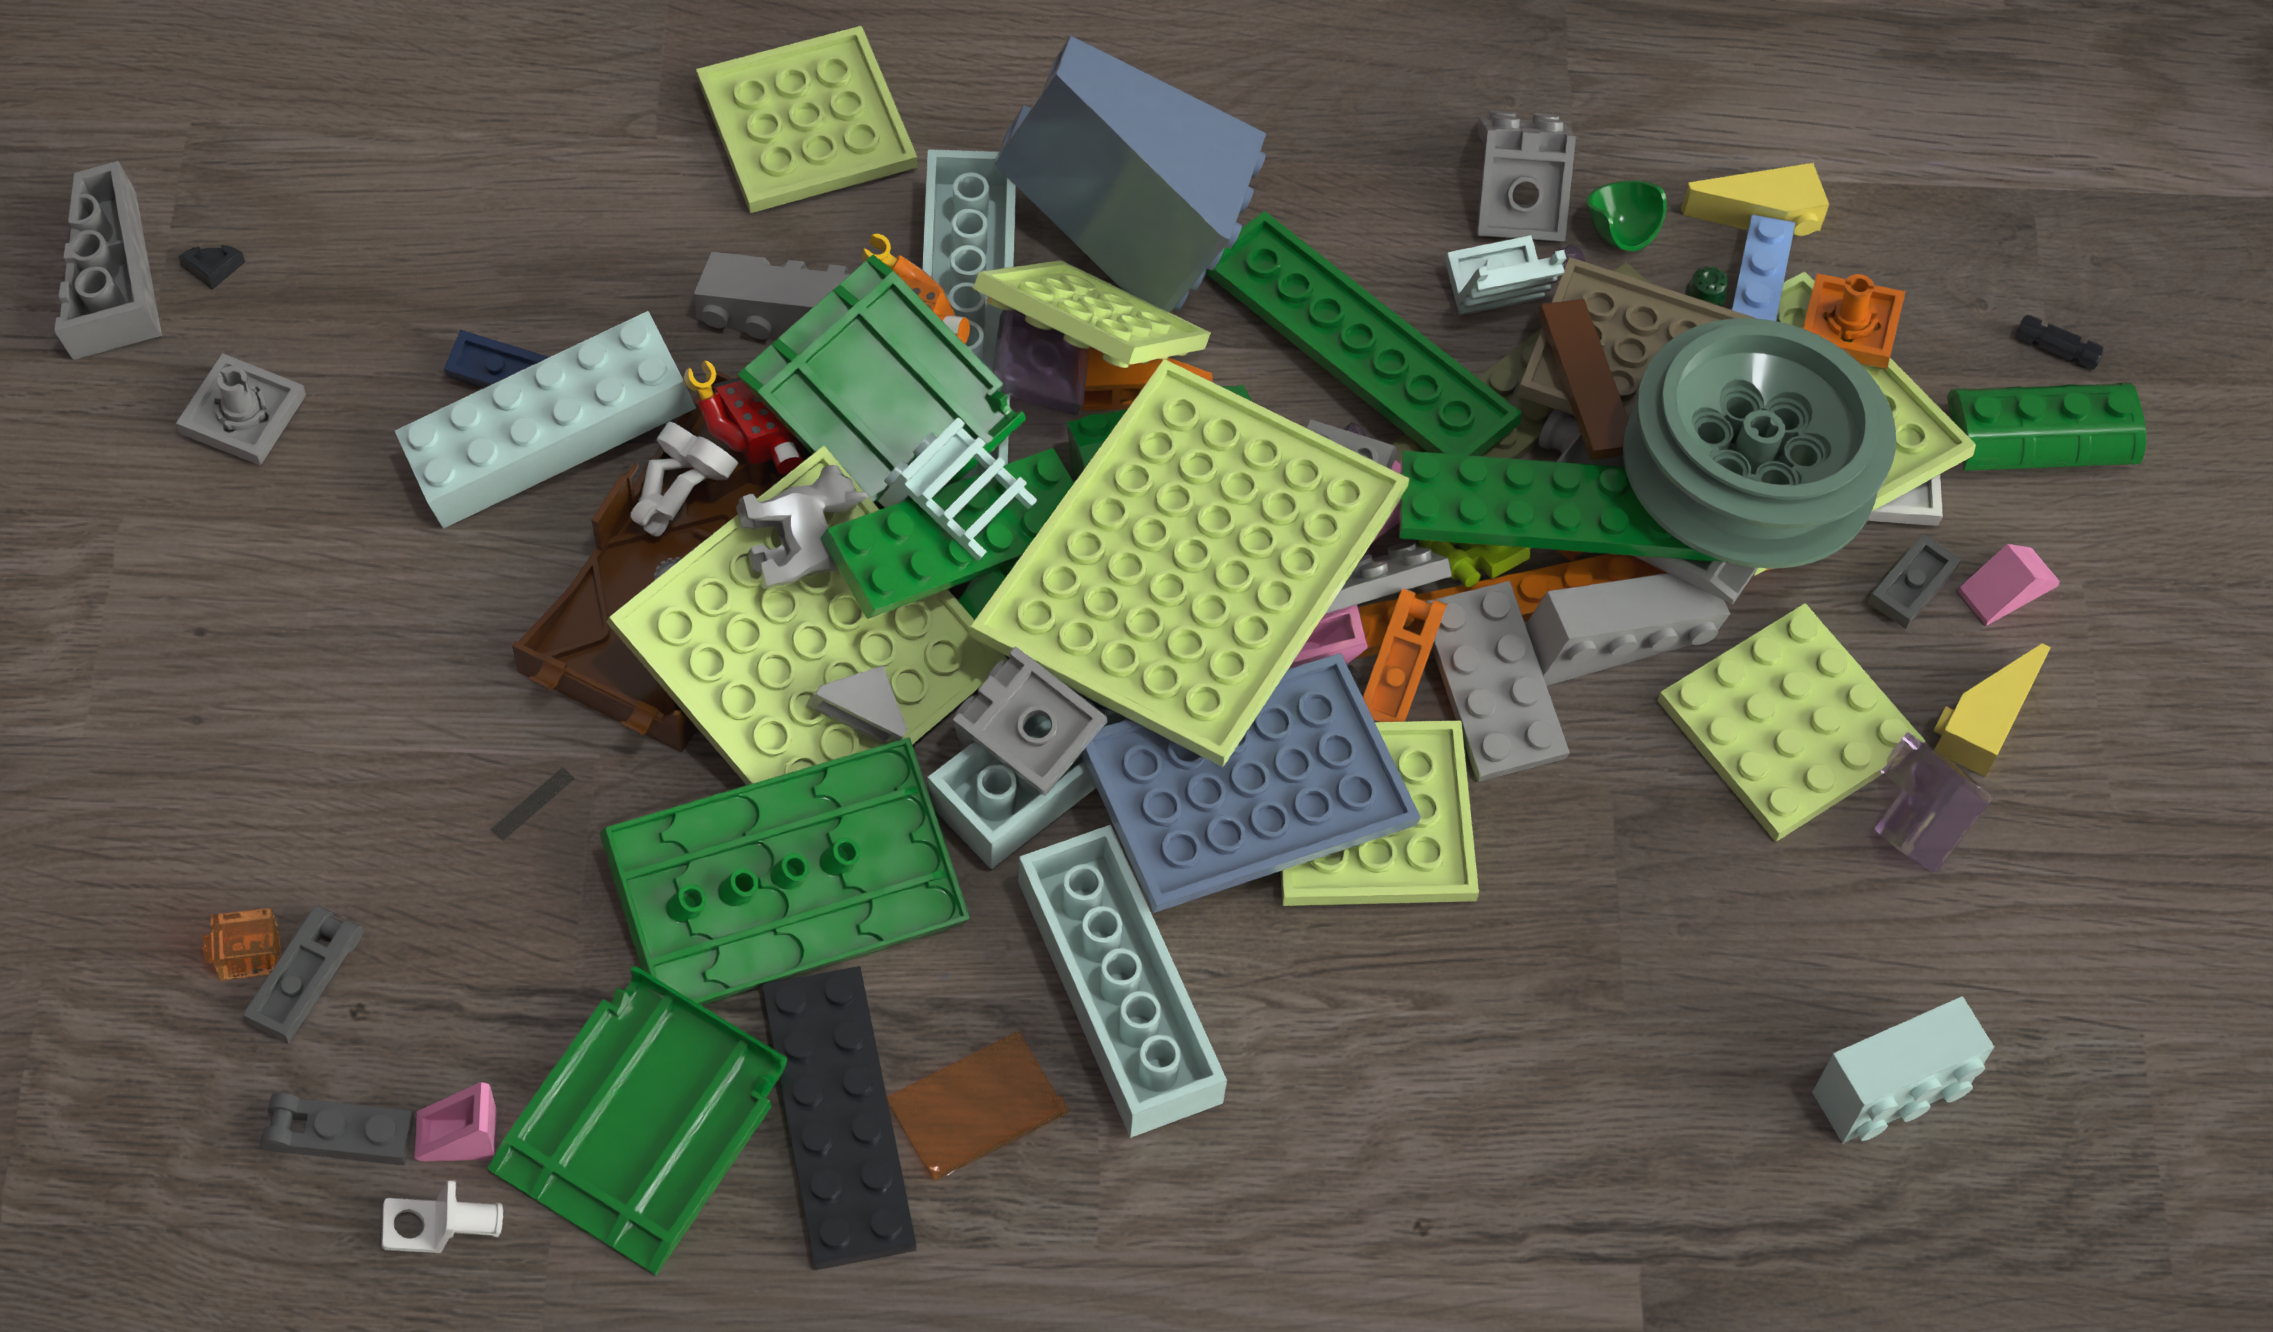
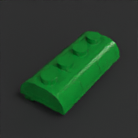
[1947,382,2147,471]

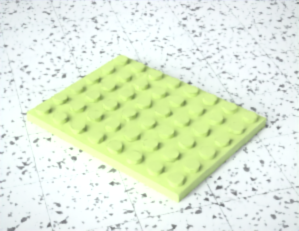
[970,359,1409,767]

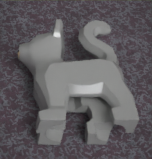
[736,465,868,589]

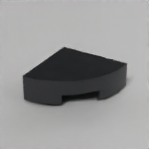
[178,245,245,290]

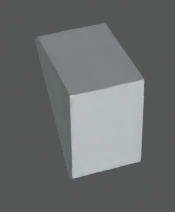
[806,666,907,744]

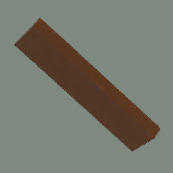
[1538,299,1628,460]

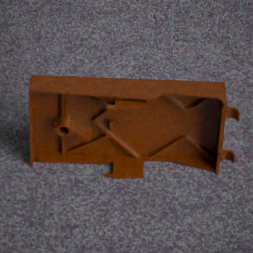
[512,370,812,753]

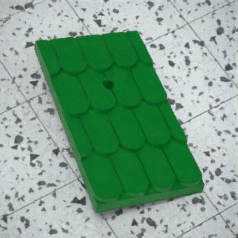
[599,737,970,1006]

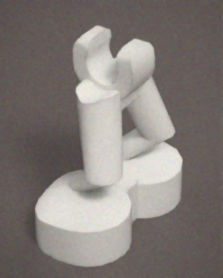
[631,421,738,536]

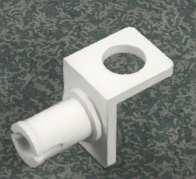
[381,1180,503,1253]

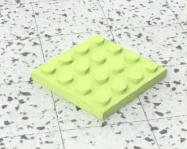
[696,26,918,213]
[973,260,1211,368]
[1657,603,1925,842]
[1280,720,1479,906]

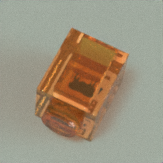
[203,908,281,981]

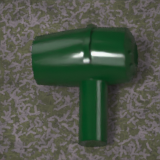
[1685,266,1727,307]

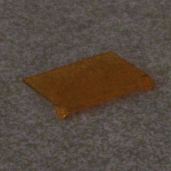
[887,1031,1069,1182]

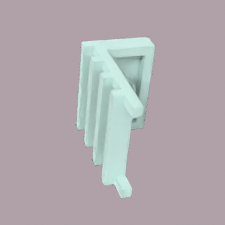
[1444,235,1566,316]
[878,417,1037,561]

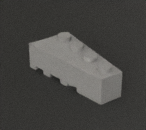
[54,161,162,360]
[694,252,850,341]
[1525,573,1730,686]

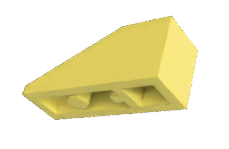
[1681,163,1829,236]
[1933,643,2051,777]

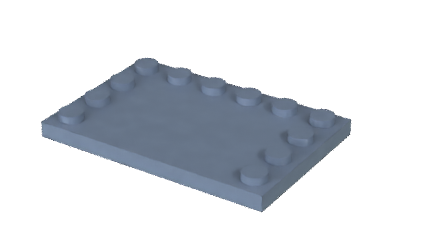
[1081,653,1421,913]

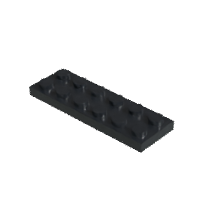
[762,966,917,1271]

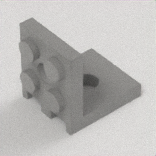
[1476,110,1576,241]
[953,646,1107,796]

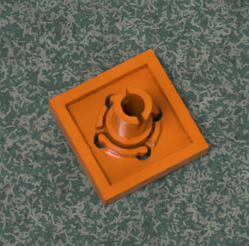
[1803,273,1906,369]

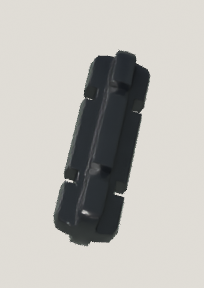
[2016,315,2104,370]

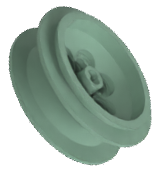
[1623,318,1896,569]

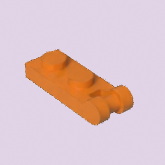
[1363,588,1447,722]

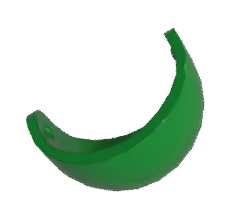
[1586,180,1666,251]

